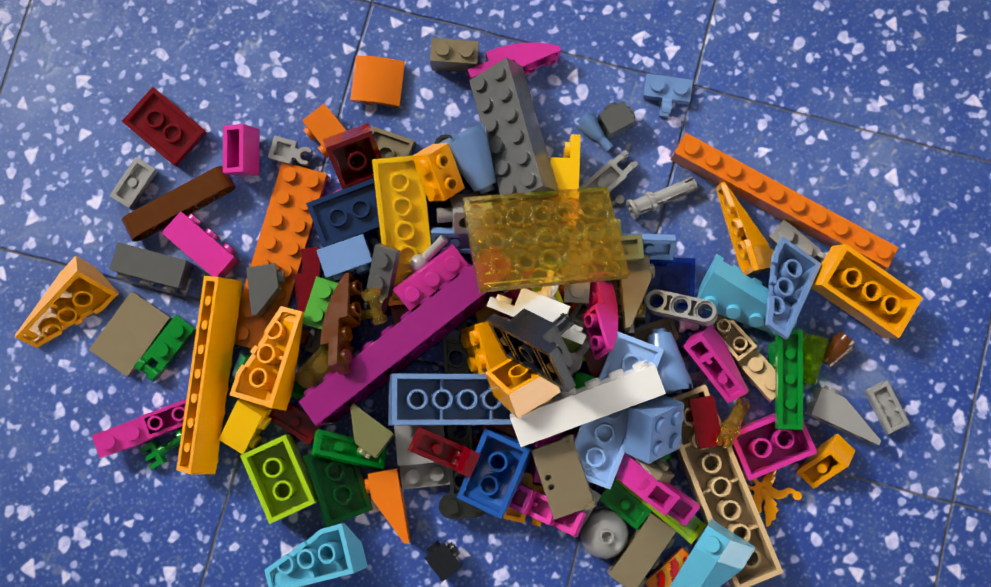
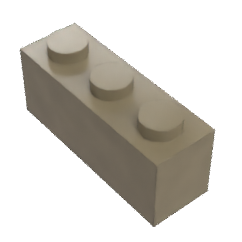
[607,513,676,587]

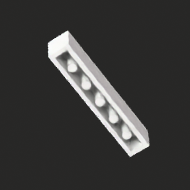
[510,360,666,447]

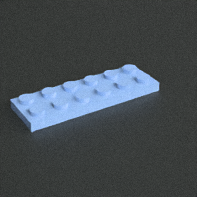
[574,331,664,489]

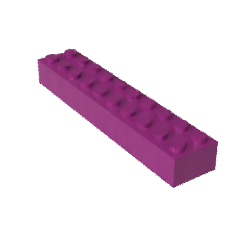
[298,248,521,426]

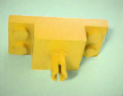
[547,134,581,232]

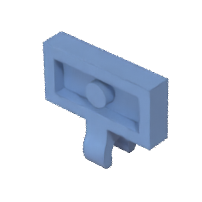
[643,73,693,118]

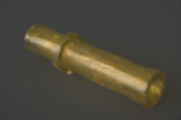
[717,399,750,448]

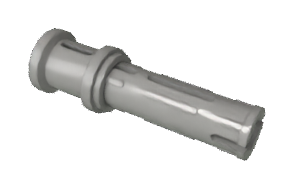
[626,176,698,220]

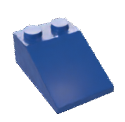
[457,427,536,519]

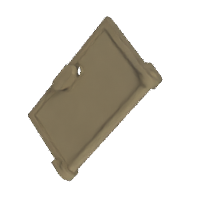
[531,434,597,519]

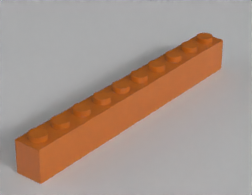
[670,133,899,270]

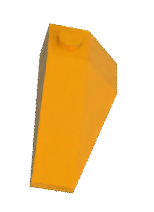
[715,182,774,276]

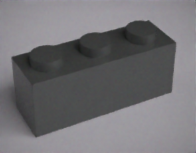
[109,242,193,293]

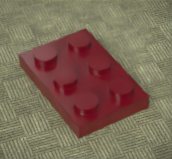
[122,87,207,167]

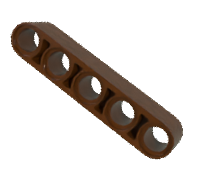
[121,166,236,242]

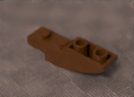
[320,272,363,375]

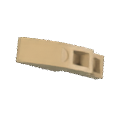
[712,315,775,403]

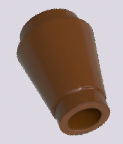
[820,332,856,368]

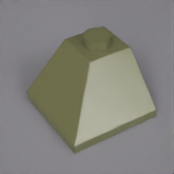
[350,404,395,459]

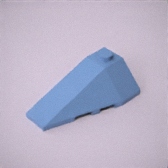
[765,237,821,340]

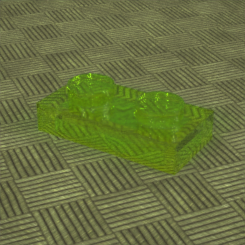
[803,333,829,386]

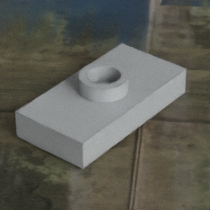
[863,380,910,434]

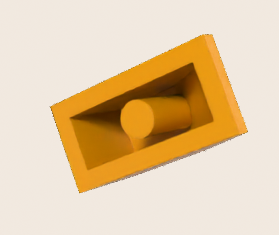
[796,433,855,489]

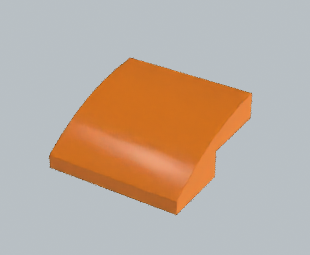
[350,55,405,108]

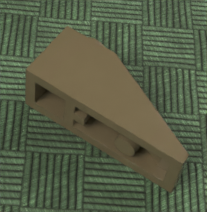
[617,256,655,334]

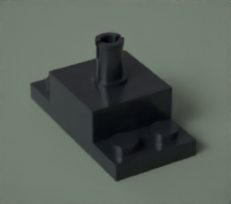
[486,308,576,392]

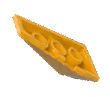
[15,256,118,348]
[230,306,304,411]

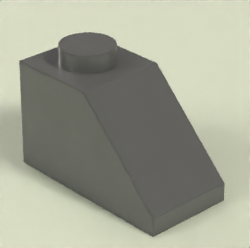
[246,263,286,318]

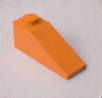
[365,467,411,544]

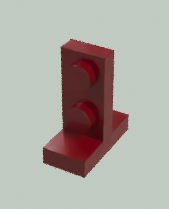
[408,426,480,478]

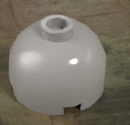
[579,508,629,559]

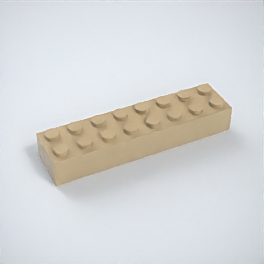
[670,385,783,587]

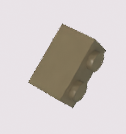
[430,38,479,73]

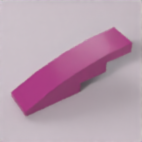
[509,483,587,537]

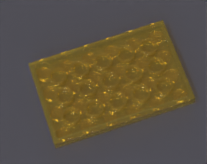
[462,187,630,293]

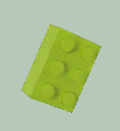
[240,434,317,524]

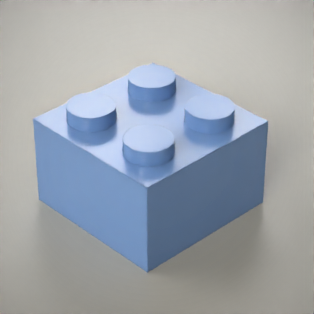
[316,234,373,283]
[625,395,684,464]

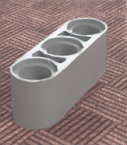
[645,290,718,326]

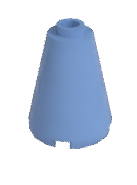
[439,123,496,194]
[647,328,694,395]

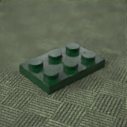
[303,453,373,527]

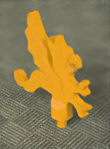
[747,470,802,527]

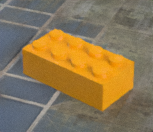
[811,244,923,338]

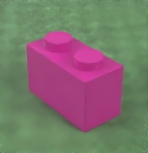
[223,124,260,177]

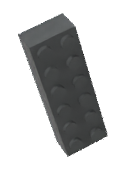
[469,58,559,212]

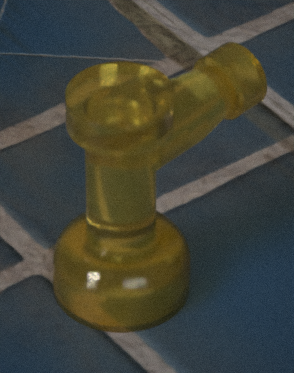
[360,286,388,325]

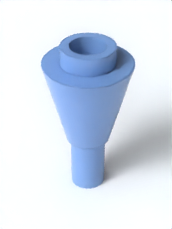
[577,112,613,152]

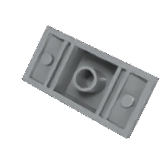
[394,425,450,490]

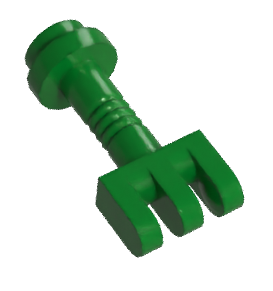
[140,427,182,470]

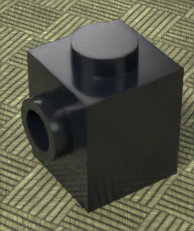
[425,540,463,582]

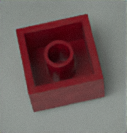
[323,123,382,190]

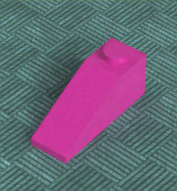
[683,325,748,403]

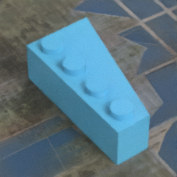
[697,254,797,335]

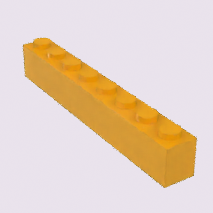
[176,276,243,475]

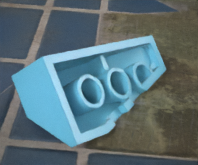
[670,519,756,587]
[265,523,368,587]

